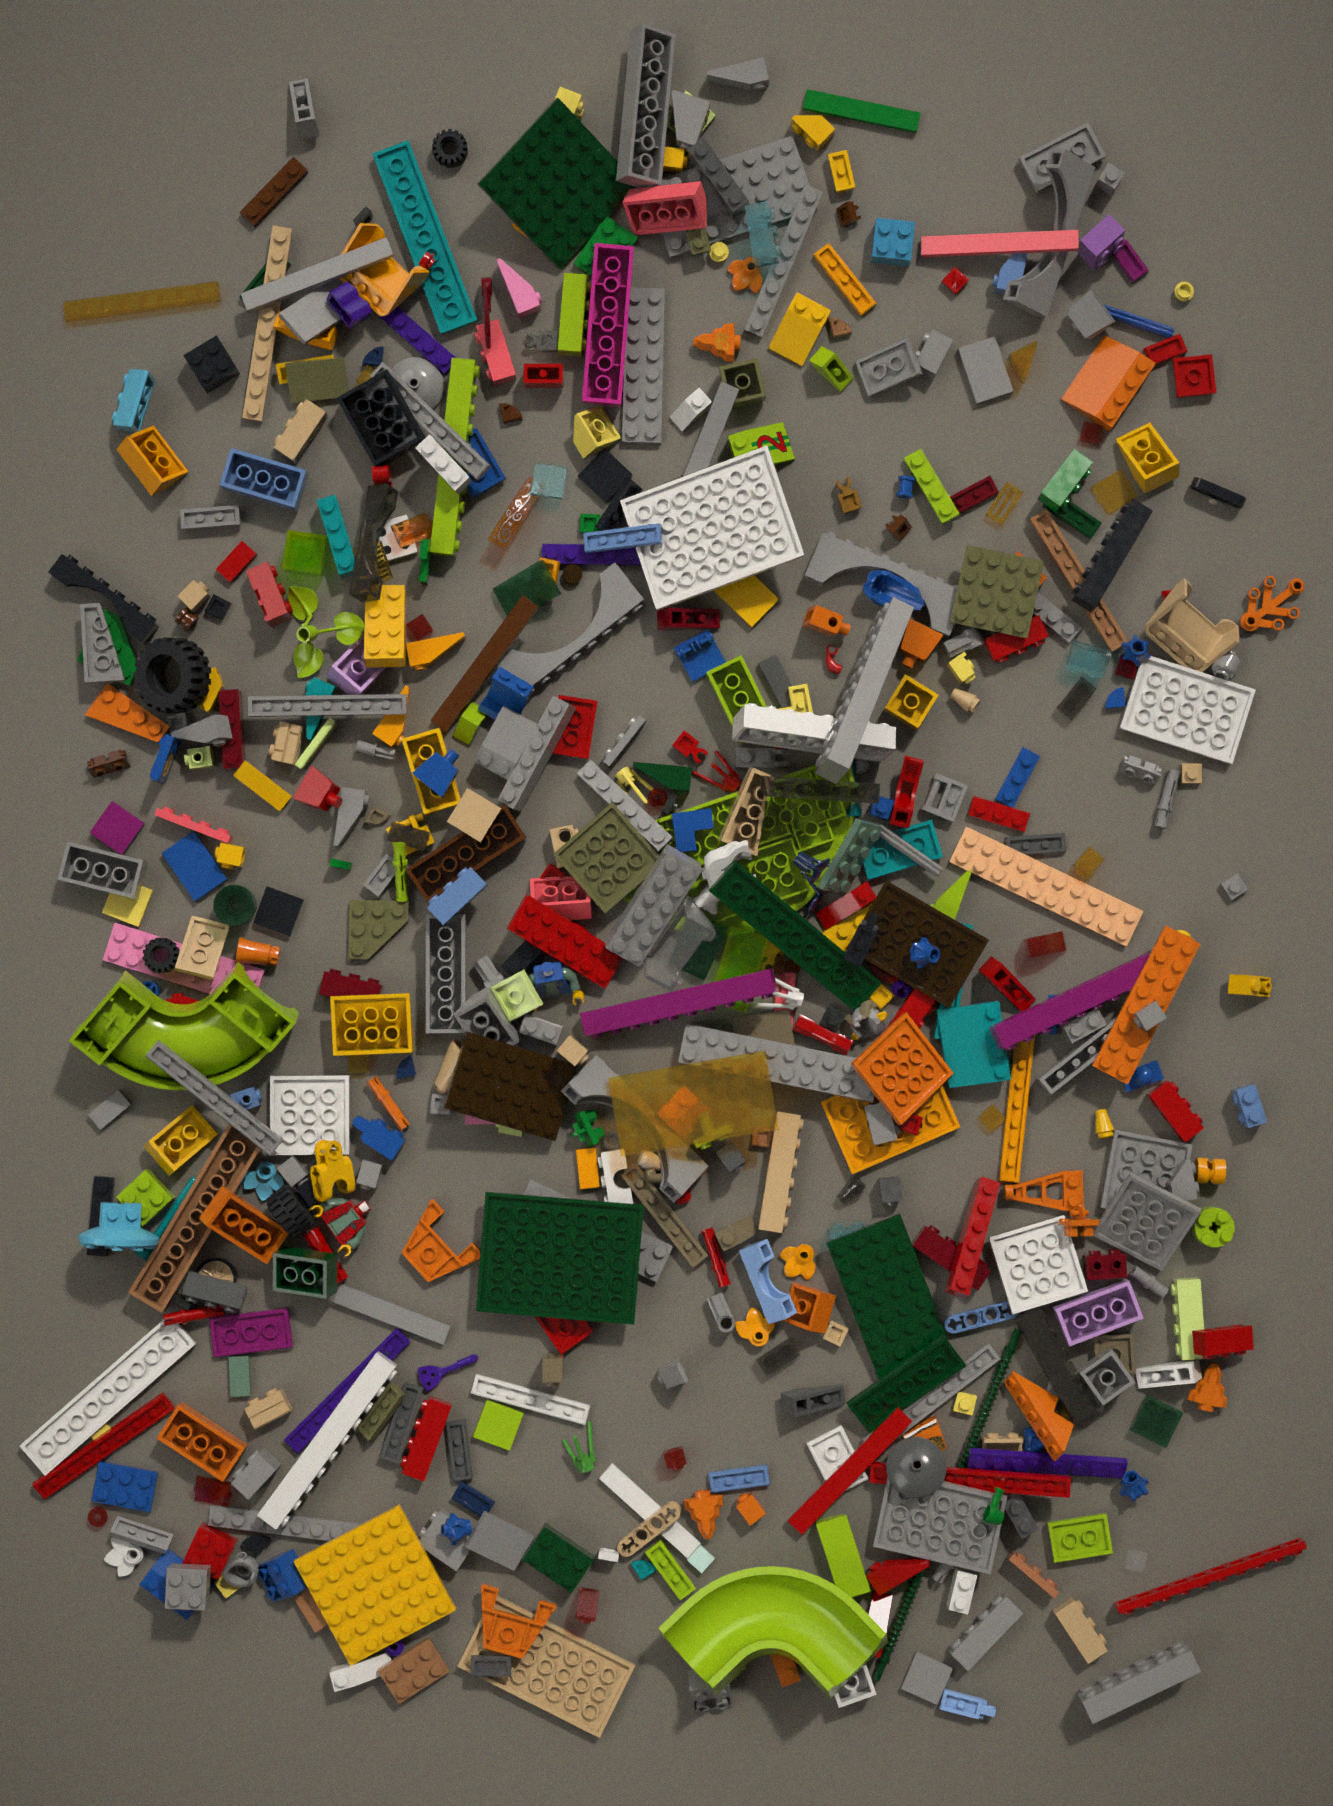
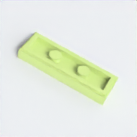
[295,717,337,770]

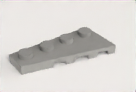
[80,603,125,683]

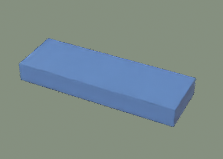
[708,1464,770,1493]

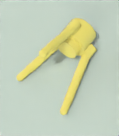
[615,766,658,804]

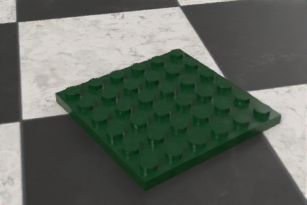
[477,98,635,269]

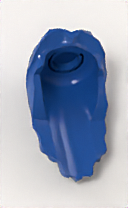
[863,570,925,612]

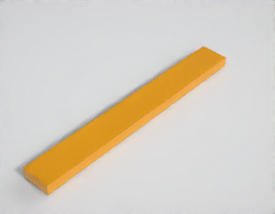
[999,1035,1035,1183]

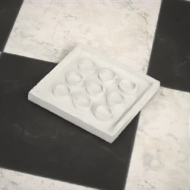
[270,1075,350,1155]
[988,1215,1088,1314]

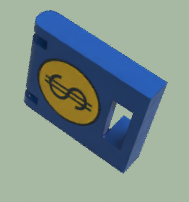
[150,734,181,784]

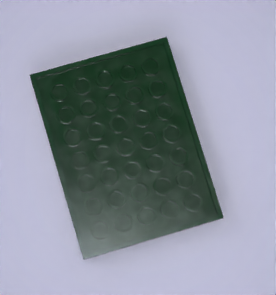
[476,1191,644,1325]

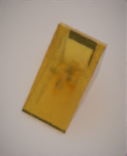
[1007,341,1038,384]

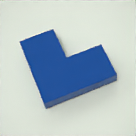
[672,808,714,852]

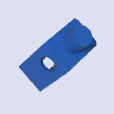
[412,749,459,798]

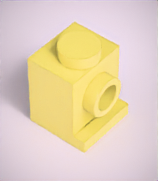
[947,651,976,684]

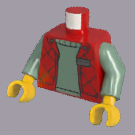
[309,1198,371,1259]

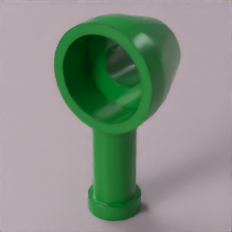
[982,1487,1005,1525]

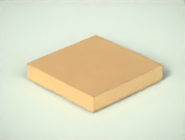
[447,788,501,842]

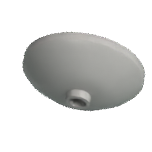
[392,357,445,410]

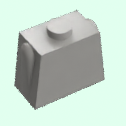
[1067,290,1116,340]

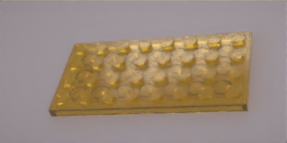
[608,1051,779,1157]

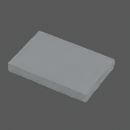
[958,336,1013,405]
[855,337,923,398]
[464,1511,534,1571]

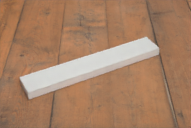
[471,1374,590,1425]
[599,1463,701,1558]

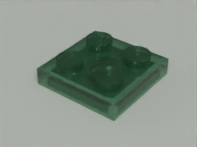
[1129,1394,1183,1448]

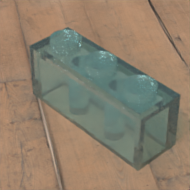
[745,201,781,268]

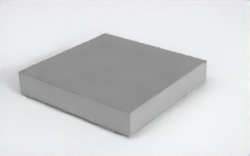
[900,1651,953,1705]

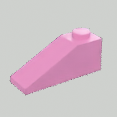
[497,259,543,318]

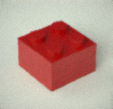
[182,1522,238,1580]

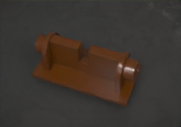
[87,749,131,778]

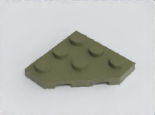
[348,900,409,959]

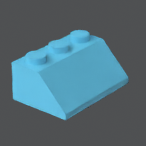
[112,369,156,434]

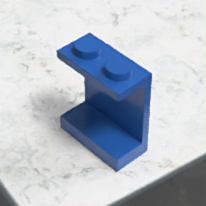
[478,667,534,720]

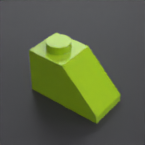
[809,346,854,392]

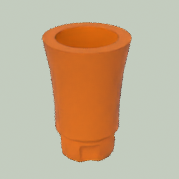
[235,937,280,966]

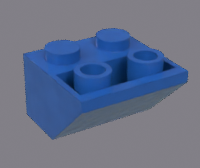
[258,1549,307,1602]

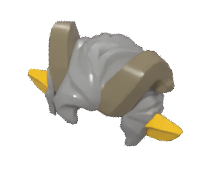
[845,1000,887,1040]

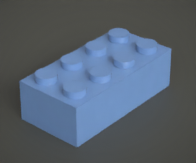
[219,448,309,512]

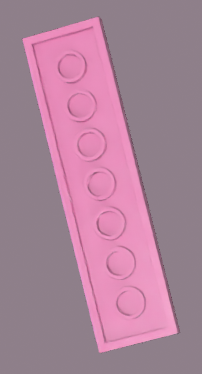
[103,923,265,994]

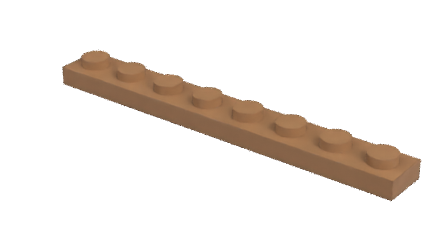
[1029,509,1128,653]

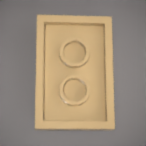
[175,916,230,980]

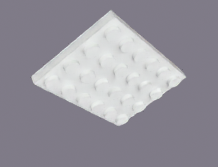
[1119,656,1256,765]

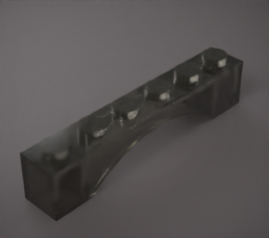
[349,483,398,602]

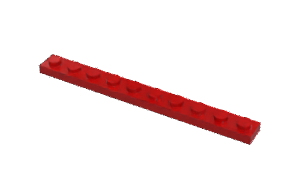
[870,1462,1071,1498]
[1114,1537,1307,1615]

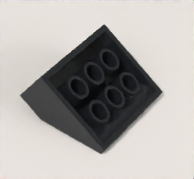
[336,369,426,467]

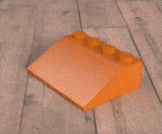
[1060,335,1156,432]

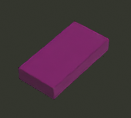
[1112,239,1149,283]

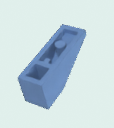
[992,253,1028,295]

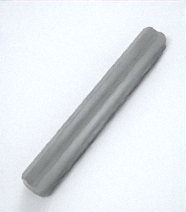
[880,825,943,877]

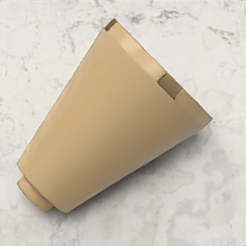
[434,1039,463,1095]

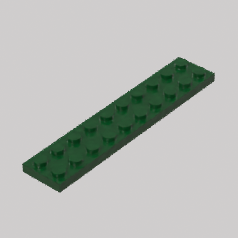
[709,860,881,1011]

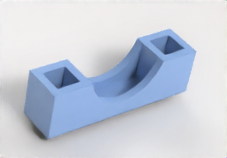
[739,1239,797,1324]

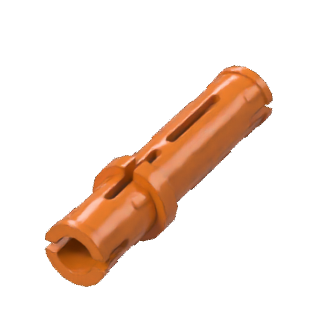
[366,1076,410,1131]

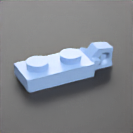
[939,1688,996,1719]

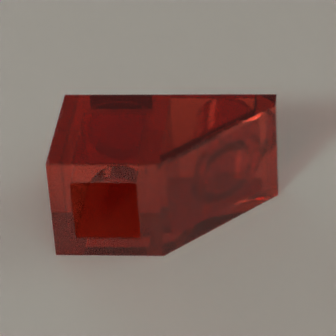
[575,1587,599,1624]

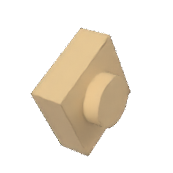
[1181,763,1202,784]
[822,1320,849,1347]

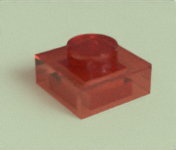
[1079,421,1103,445]
[406,614,434,641]

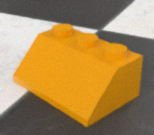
[116,425,189,496]

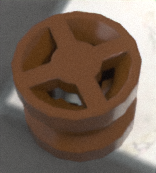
[175,607,199,632]

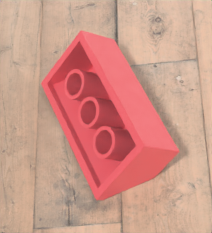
[622,181,707,235]

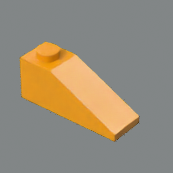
[406,632,466,671]
[372,685,411,749]

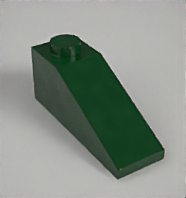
[633,762,692,795]

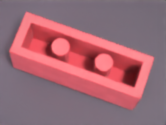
[474,319,517,386]

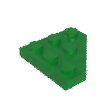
[77,609,136,686]

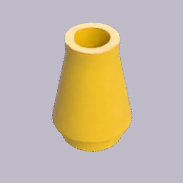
[1095,1109,1115,1139]

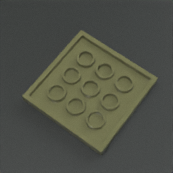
[950,545,1044,639]
[553,802,659,913]

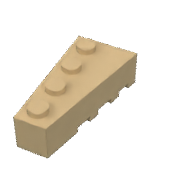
[718,767,771,856]

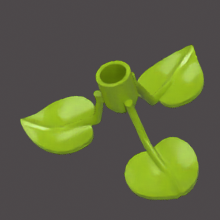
[288,586,365,678]

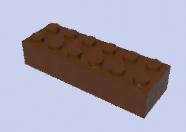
[406,804,527,903]

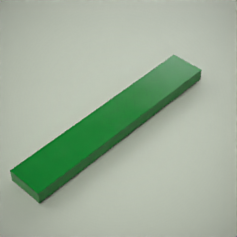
[803,89,921,133]

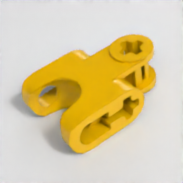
[310,1140,356,1202]

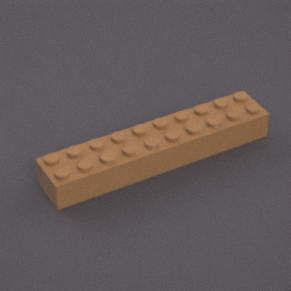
[128,1124,262,1313]

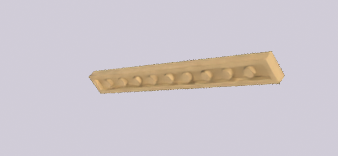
[242,226,293,422]

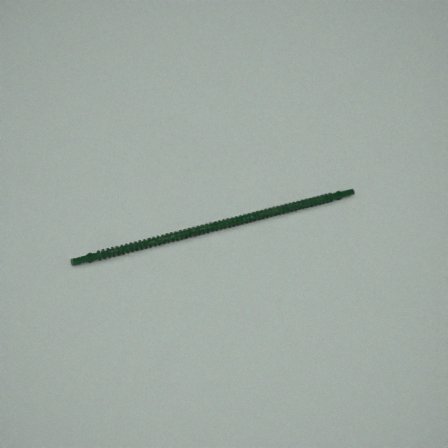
[872,1328,1022,1682]

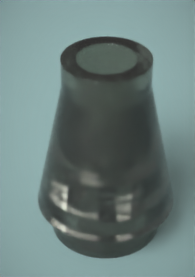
[837,1176,866,1205]

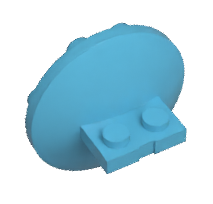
[78,1202,160,1251]

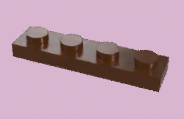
[240,157,308,227]

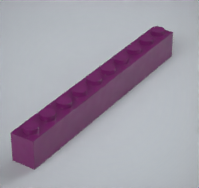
[989,951,1151,1051]
[580,968,778,1039]

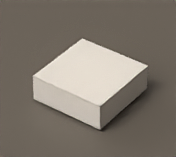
[598,1548,619,1562]

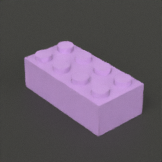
[1052,1279,1143,1347]

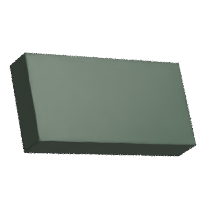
[229,1355,251,1397]

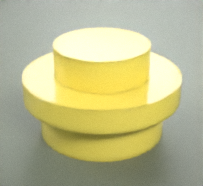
[709,242,729,262]
[1174,282,1194,302]

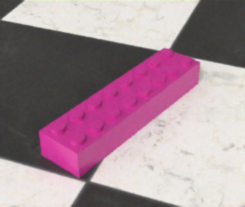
[582,243,634,407]

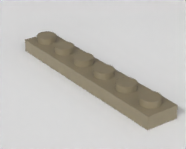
[620,1162,708,1268]

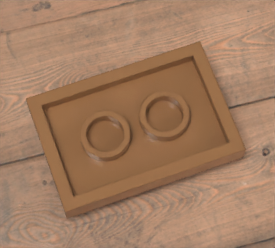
[378,1637,450,1704]

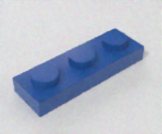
[995,747,1040,808]

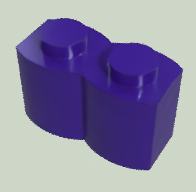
[326,282,372,329]

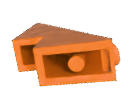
[1004,1371,1074,1462]

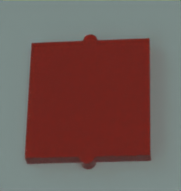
[193,1476,232,1507]

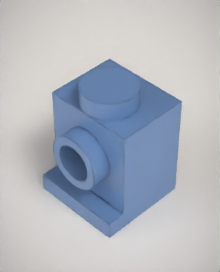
[230,1086,263,1110]

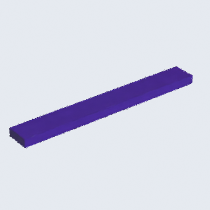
[284,1328,411,1454]

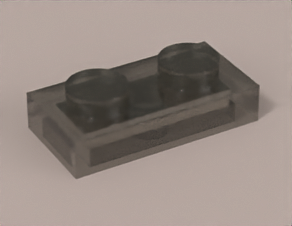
[1056,676,1097,720]
[387,822,431,852]
[756,1338,800,1376]

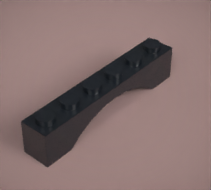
[48,554,159,645]

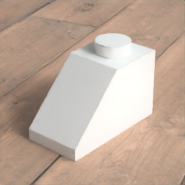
[670,388,712,432]

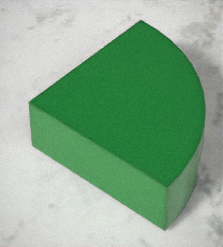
[329,859,352,870]

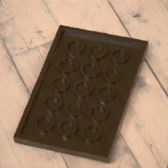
[847,880,989,1008]
[443,1031,578,1141]

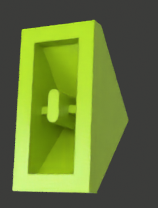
[452,702,487,746]

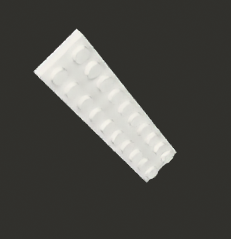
[20,1319,197,1476]

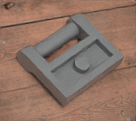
[921,773,968,822]

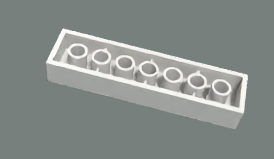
[732,703,896,762]

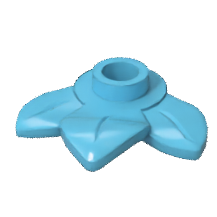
[244,1161,284,1201]

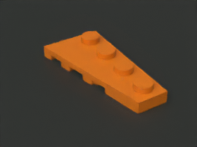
[85,683,171,743]

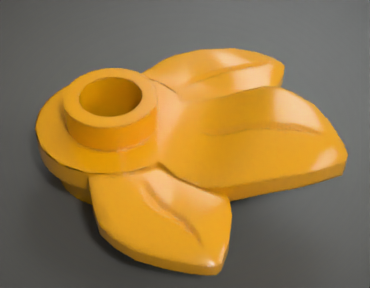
[779,1244,816,1280]
[735,1308,775,1347]

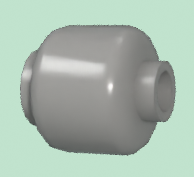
[1211,650,1240,680]

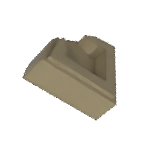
[364,805,391,825]

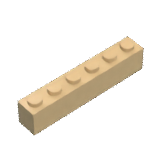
[758,1111,804,1233]

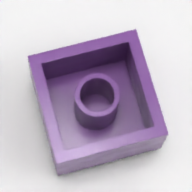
[1078,214,1125,270]

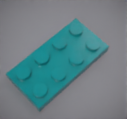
[863,819,943,880]

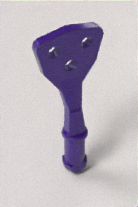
[418,1354,478,1391]

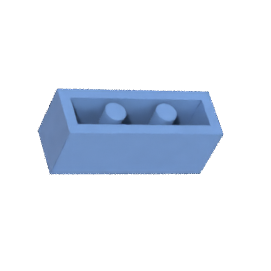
[427,867,488,926]

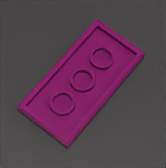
[209,1307,293,1357]

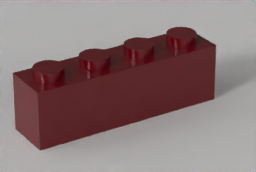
[219,689,246,771]
[912,1224,991,1291]

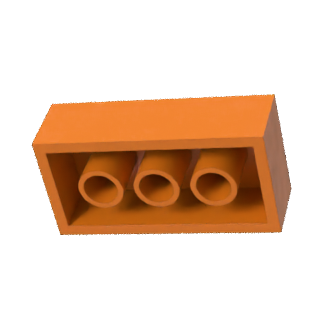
[199,1185,288,1264]
[156,1402,248,1482]

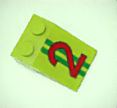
[727,422,795,466]

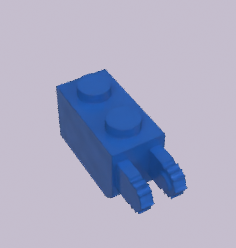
[352,1116,406,1160]

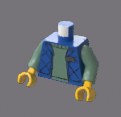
[528,962,584,1013]

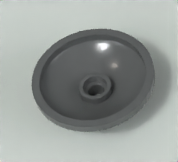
[886,1437,946,1498]

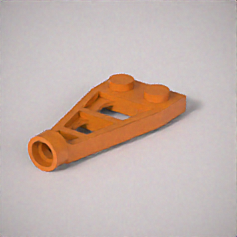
[1003,1170,1084,1211]

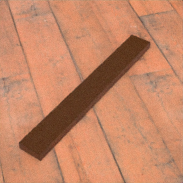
[430,595,539,732]

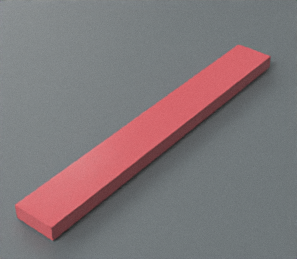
[921,230,1079,257]

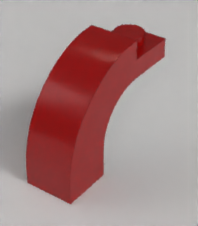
[890,756,924,828]

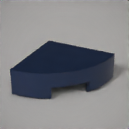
[362,346,384,367]
[396,1055,416,1079]

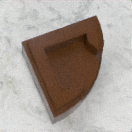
[499,403,523,424]

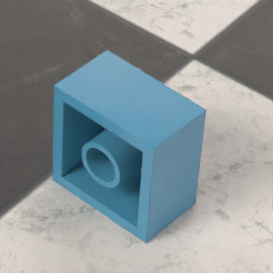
[870,218,915,267]

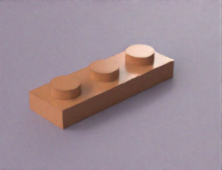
[1007,1550,1059,1599]

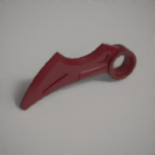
[481,277,492,349]

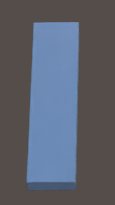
[583,523,663,554]

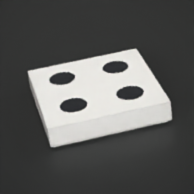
[369,515,418,563]

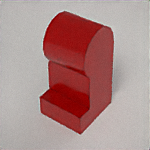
[372,465,393,491]

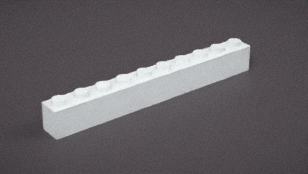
[257,1351,397,1529]

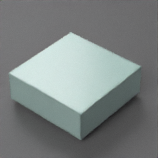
[687,1544,715,1573]

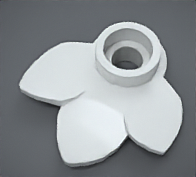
[104,1537,144,1576]

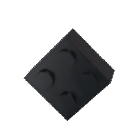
[183,335,240,394]

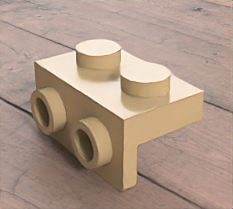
[982,1432,1024,1451]

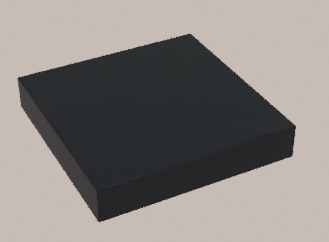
[578,448,633,503]
[253,886,304,936]

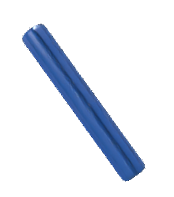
[1103,304,1174,338]

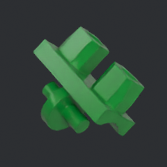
[570,1110,605,1147]

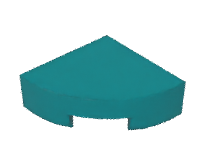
[631,1559,657,1580]

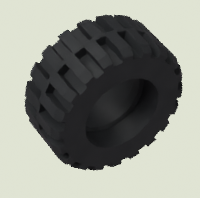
[134,637,211,713]

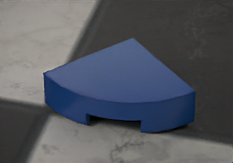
[1105,687,1125,709]

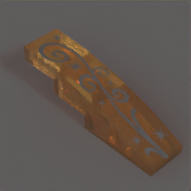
[488,476,546,550]

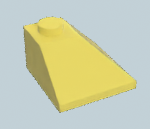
[573,406,621,459]

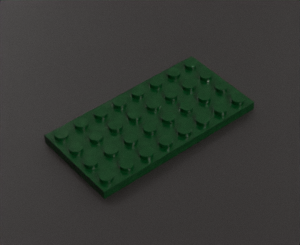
[826,1214,948,1379]

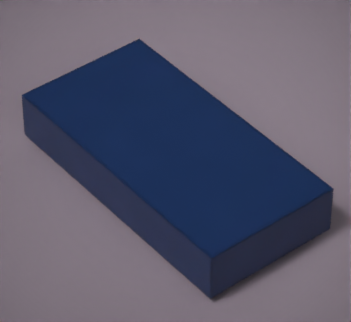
[451,1481,495,1517]

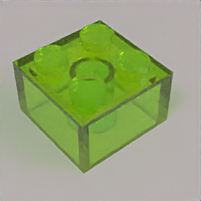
[282,530,329,578]

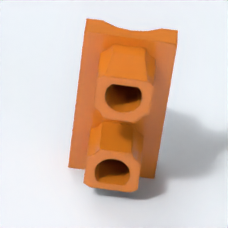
[1059,1204,1099,1237]

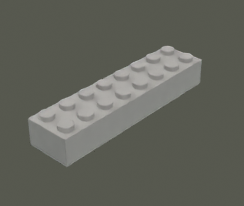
[616,23,676,188]

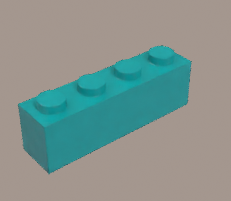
[317,495,360,578]

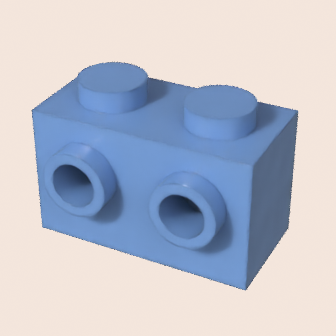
[1232,1084,1267,1128]

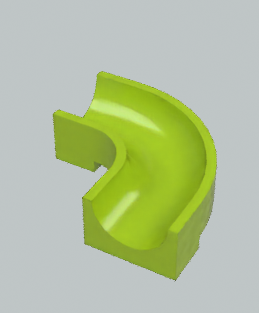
[68,962,299,1090]
[658,1566,888,1699]

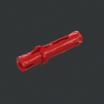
[701,1227,731,1288]
[163,1307,224,1327]

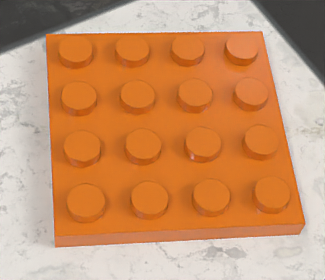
[851,1012,953,1125]

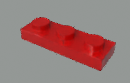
[968,796,1030,832]

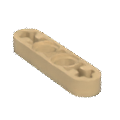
[617,1501,681,1557]

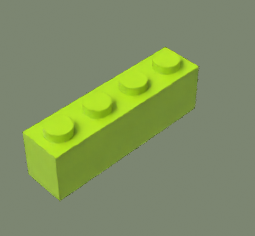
[558,273,591,356]

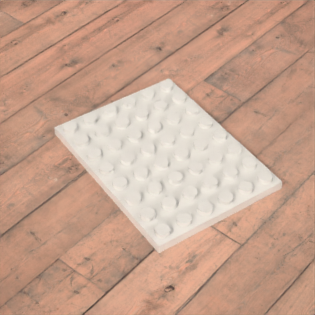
[620,446,805,611]

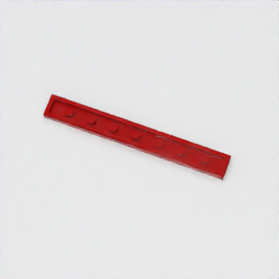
[32,1392,175,1500]
[787,1407,912,1535]

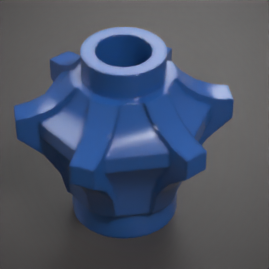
[1121,635,1151,666]
[910,937,940,969]
[1023,1426,1044,1452]
[1119,1471,1149,1501]
[441,1513,472,1546]

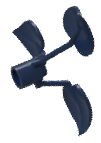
[792,851,831,919]

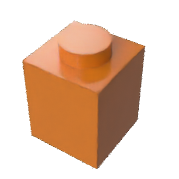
[735,1492,766,1526]

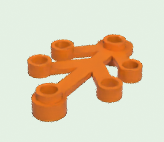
[1240,576,1305,631]

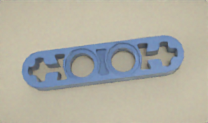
[943,1300,1019,1333]

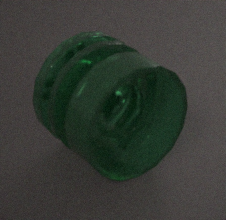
[213,885,257,926]

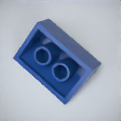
[139,1549,215,1620]

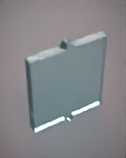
[530,463,567,499]

